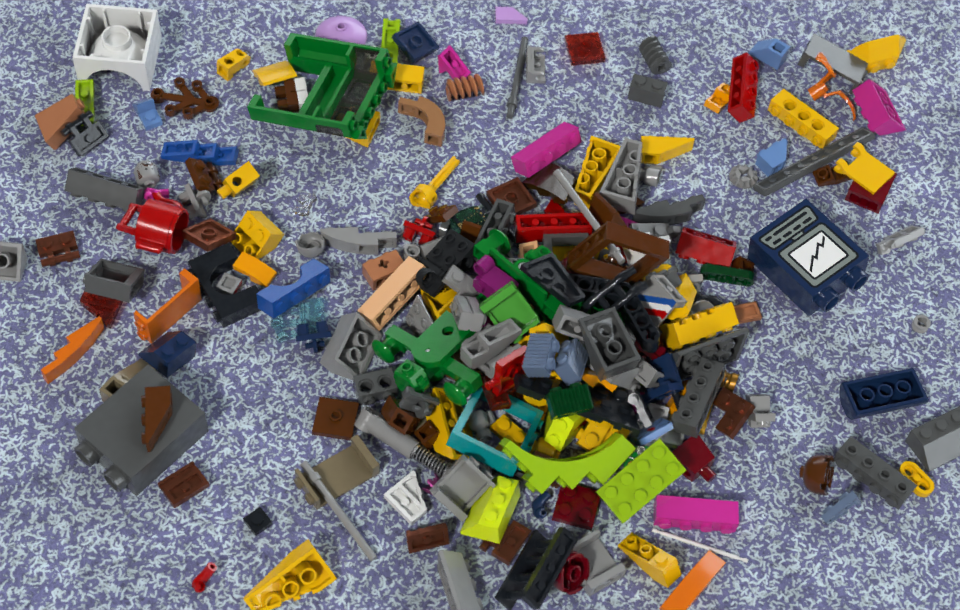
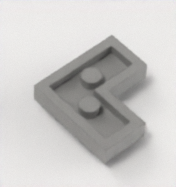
[442,264,480,308]

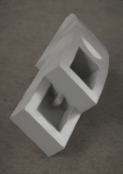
[320,226,397,255]

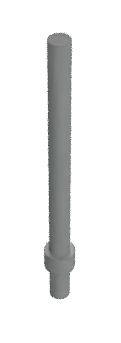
[300,461,377,562]

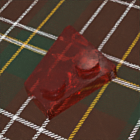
[80,290,123,329]

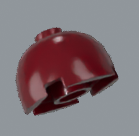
[553,551,590,595]

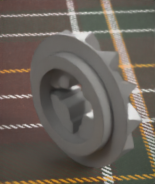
[729,164,758,189]

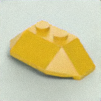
[847,34,906,73]
[426,387,473,460]

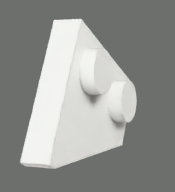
[384,470,427,526]

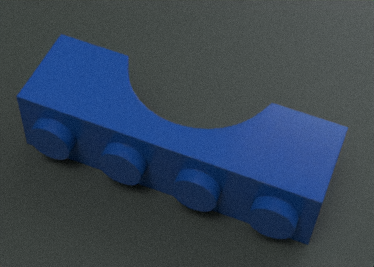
[256,258,331,318]

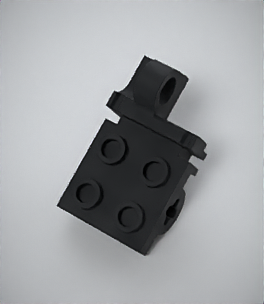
[416,229,475,298]

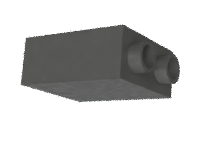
[74,365,208,496]

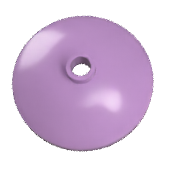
[315,16,367,52]

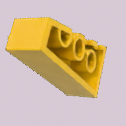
[574,135,621,209]
[659,302,739,350]

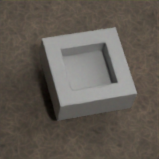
[216,273,242,295]

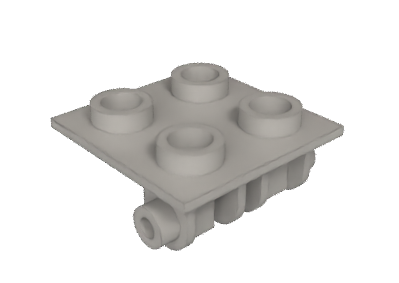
[406,294,433,338]

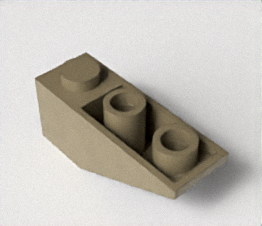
[99,358,157,402]

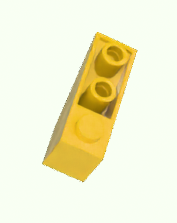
[640,136,695,164]
[617,532,682,588]

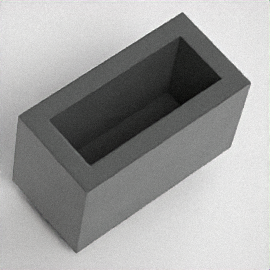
[627,74,668,108]

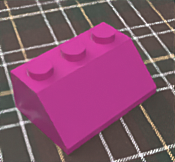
[852,79,906,136]

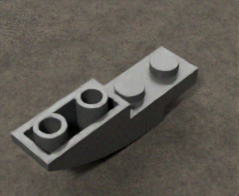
[632,194,706,225]

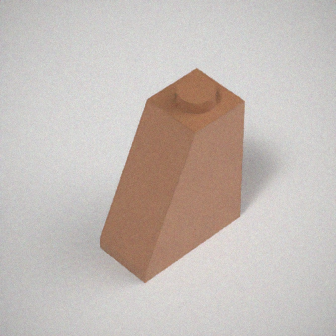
[35,94,85,150]

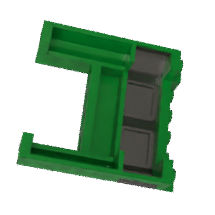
[247,33,397,139]

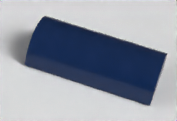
[839,368,929,420]

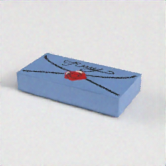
[629,418,674,446]

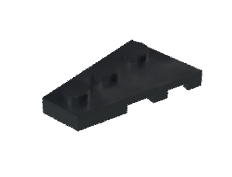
[520,252,586,307]

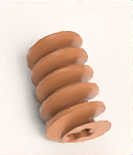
[446,74,484,102]

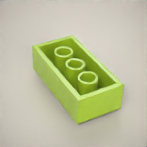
[596,438,686,524]

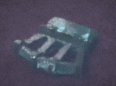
[270,298,325,343]

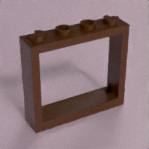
[567,221,670,286]

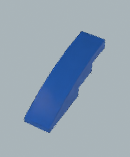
[160,140,239,166]

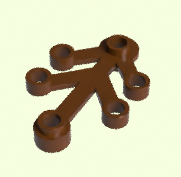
[150,77,219,119]

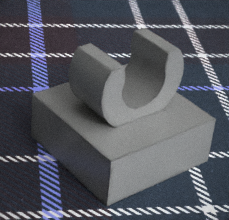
[688,274,703,293]

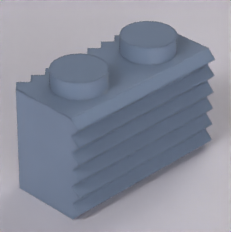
[522,333,560,378]
[554,338,588,386]

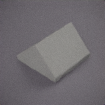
[0,241,27,282]

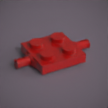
[485,345,527,396]

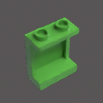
[479,280,540,344]

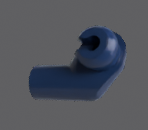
[531,491,551,519]

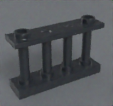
[494,527,578,610]

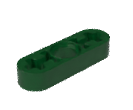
[700,264,754,287]

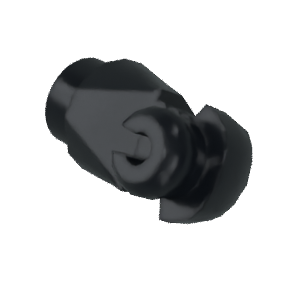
[693,292,723,307]

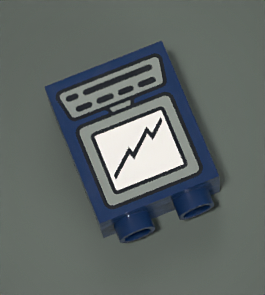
[748,199,869,317]

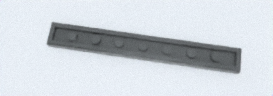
[753,127,875,197]

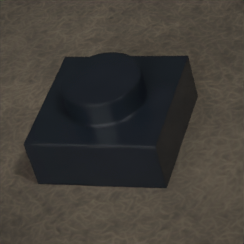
[243,507,273,536]

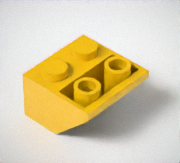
[231,210,285,259]

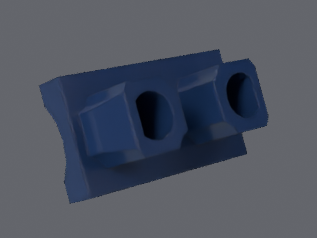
[296,321,332,354]

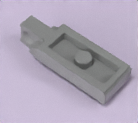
[629,223,681,240]
[875,225,925,255]

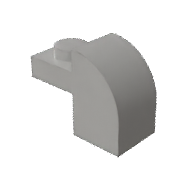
[746,394,775,428]

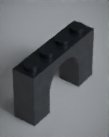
[187,243,261,328]

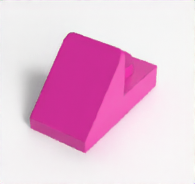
[438,45,471,80]

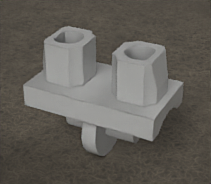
[178,183,211,219]

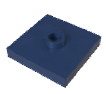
[392,21,439,64]

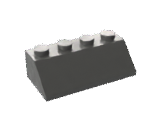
[905,406,960,472]

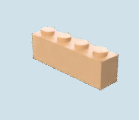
[357,256,427,331]

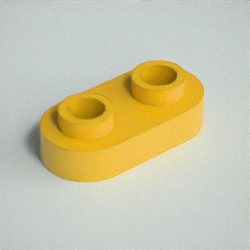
[898,461,934,498]

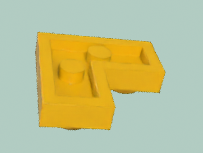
[489,414,530,452]

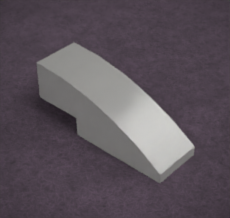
[460,318,522,370]

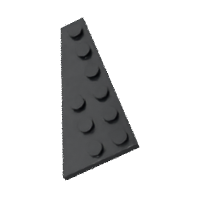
[513,373,641,437]

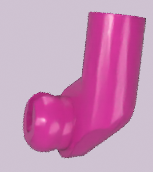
[144,187,170,200]

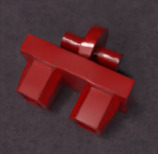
[402,216,438,245]

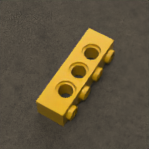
[768,89,839,149]

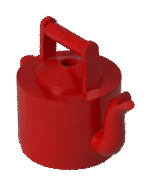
[116,191,189,254]

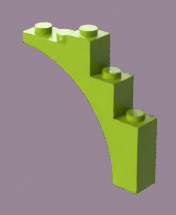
[499,432,636,494]

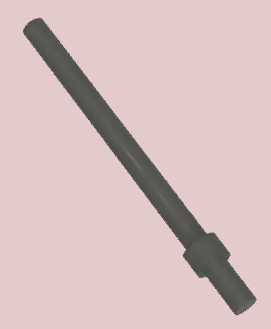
[506,37,528,119]

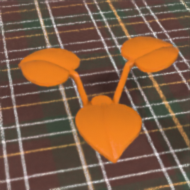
[807,52,856,121]

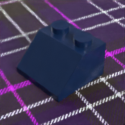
[139,331,196,378]

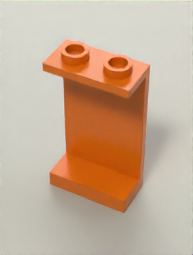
[133,268,202,344]

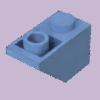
[749,38,791,70]
[755,138,787,177]

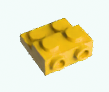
[575,418,630,451]

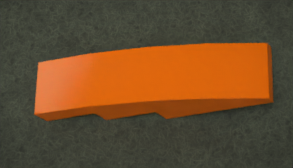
[40,316,104,384]
[660,550,726,610]

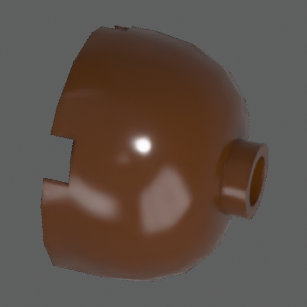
[799,455,834,496]

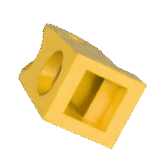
[217,48,251,81]

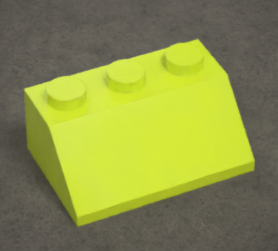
[460,476,521,544]

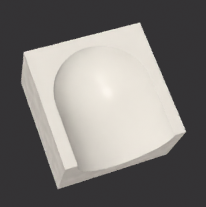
[73,4,162,91]

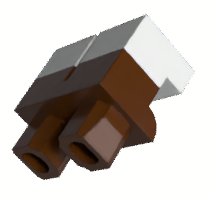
[274,77,308,112]

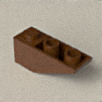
[141,386,173,452]

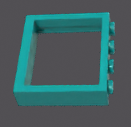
[446,381,544,478]

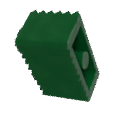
[545,382,594,420]

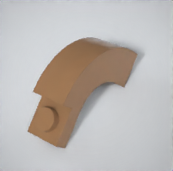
[398,96,445,147]

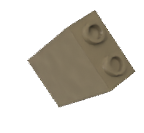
[293,434,380,510]

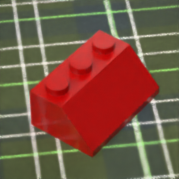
[675,227,737,267]

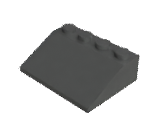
[666,327,750,380]

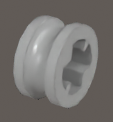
[911,315,931,334]

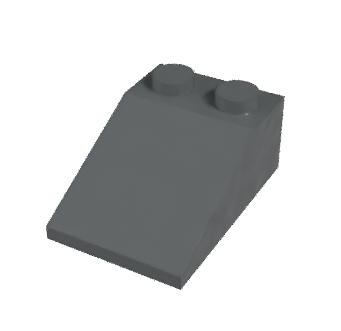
[578,307,641,381]

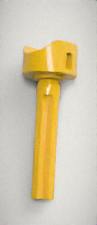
[409,156,460,209]

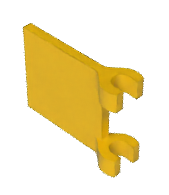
[833,142,895,195]

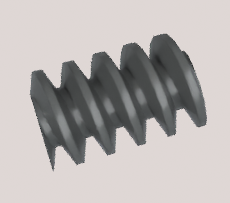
[639,36,672,75]

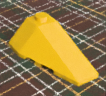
[243,539,337,610]

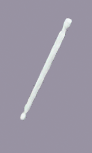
[652,528,748,563]

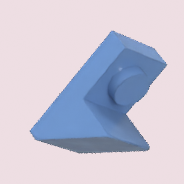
[132,98,163,131]

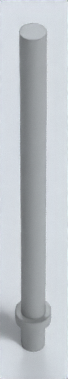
[553,169,626,265]

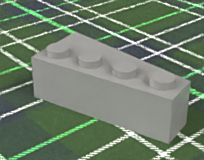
[600,138,642,215]

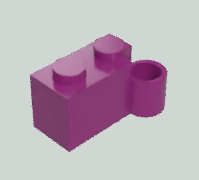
[473,255,519,298]

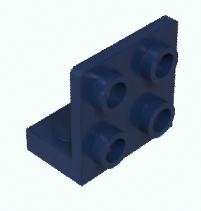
[642,353,684,404]

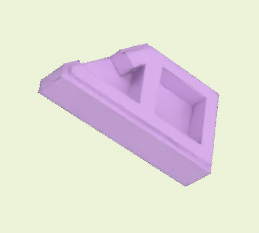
[495,7,527,24]

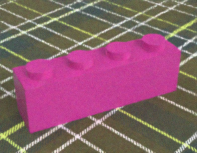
[511,122,582,178]
[654,495,739,534]

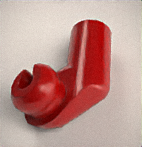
[192,562,217,593]

